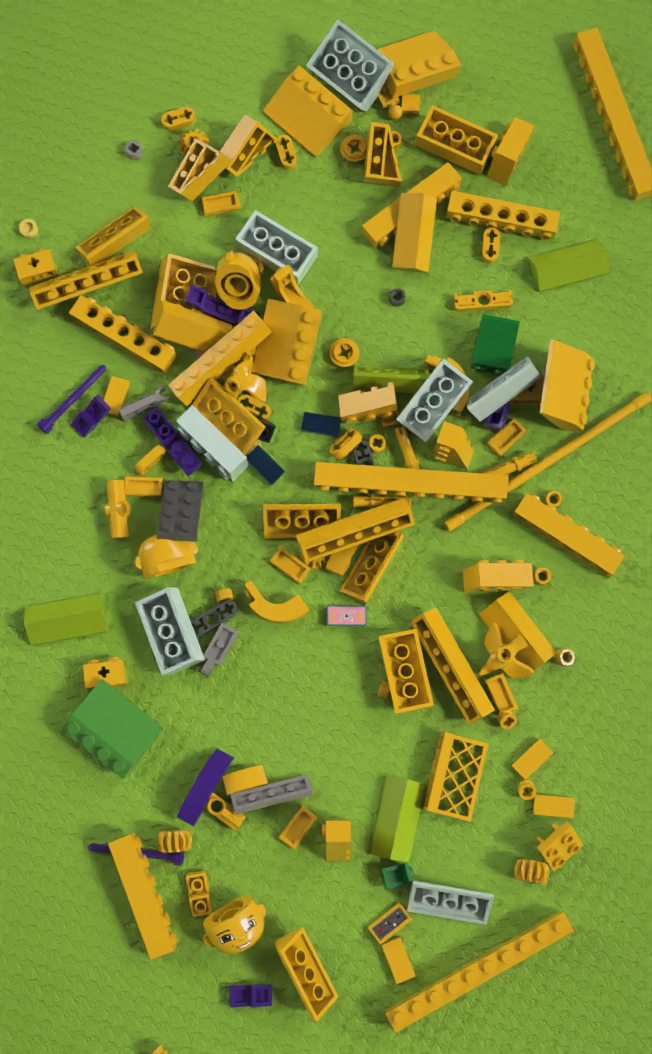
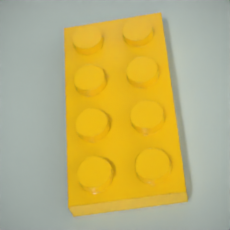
[191,378,266,456]

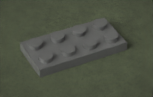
[157,480,204,542]

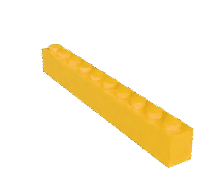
[573,28,652,201]
[314,462,508,503]
[385,911,574,1033]

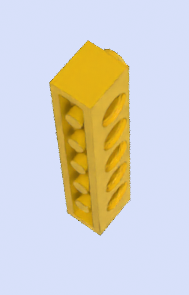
[446,191,560,240]
[29,250,143,310]
[69,295,177,375]

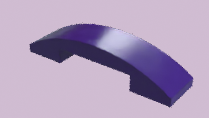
[185,284,260,326]
[177,748,234,827]

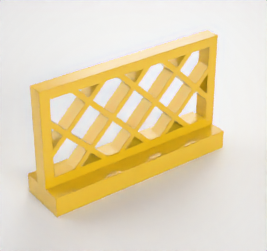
[422,732,488,822]

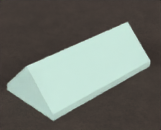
[467,356,542,421]
[396,358,473,442]
[407,880,494,925]

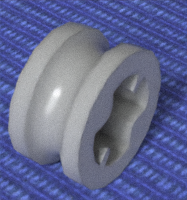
[125,140,143,159]

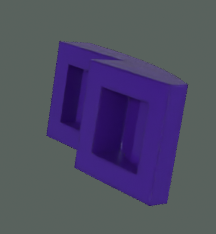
[71,395,111,437]
[229,984,272,1008]

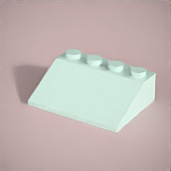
[306,19,395,112]

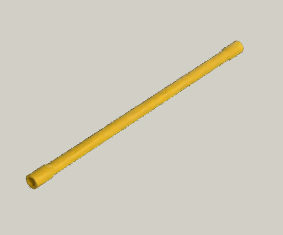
[444,392,652,532]

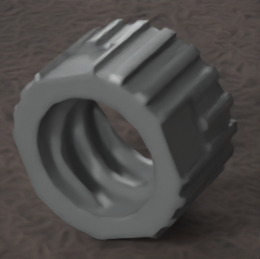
[389,288,406,307]

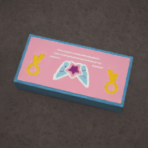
[327,606,366,626]

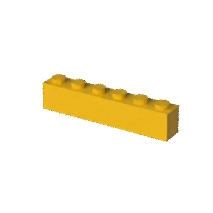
[362,162,462,248]
[168,311,272,406]
[512,493,625,578]
[296,498,415,563]
[411,608,495,725]
[108,832,178,960]

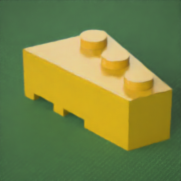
[220,114,279,177]
[168,138,233,201]
[338,382,398,424]
[432,421,475,469]
[322,820,351,861]

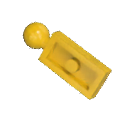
[377,83,402,120]

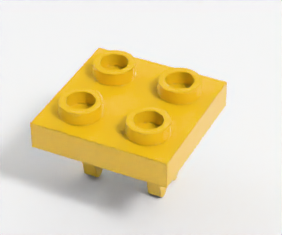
[537,821,583,872]

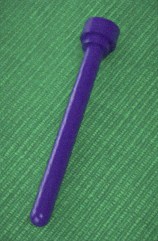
[37,365,107,434]
[88,843,184,866]

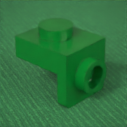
[379,862,413,890]

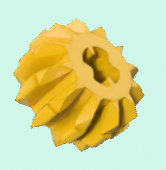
[179,128,209,157]
[157,830,192,853]
[514,859,549,884]

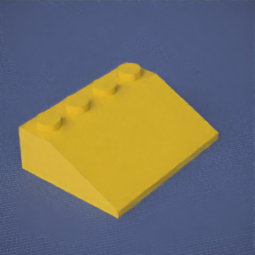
[377,31,461,98]
[263,65,353,158]
[150,253,217,331]
[252,299,323,385]
[540,340,595,431]

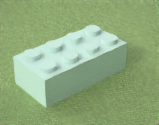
[235,210,318,285]
[176,405,249,482]
[135,587,205,676]

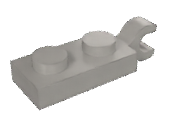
[119,386,170,422]
[201,623,239,676]

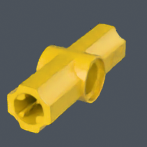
[105,480,130,539]
[204,793,246,831]

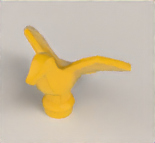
[217,352,267,402]
[478,623,534,678]

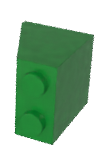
[471,314,520,376]

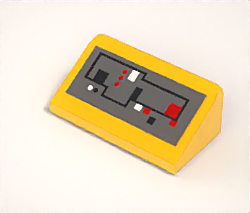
[368,902,412,945]

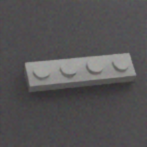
[230,775,313,815]

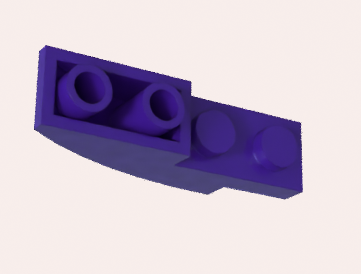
[142,407,203,477]

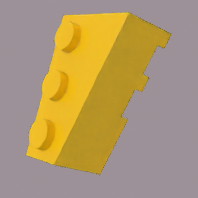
[487,117,535,186]
[363,122,402,187]
[463,560,534,593]

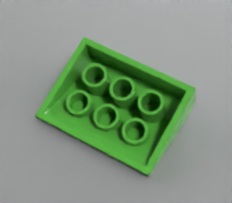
[62,679,163,779]

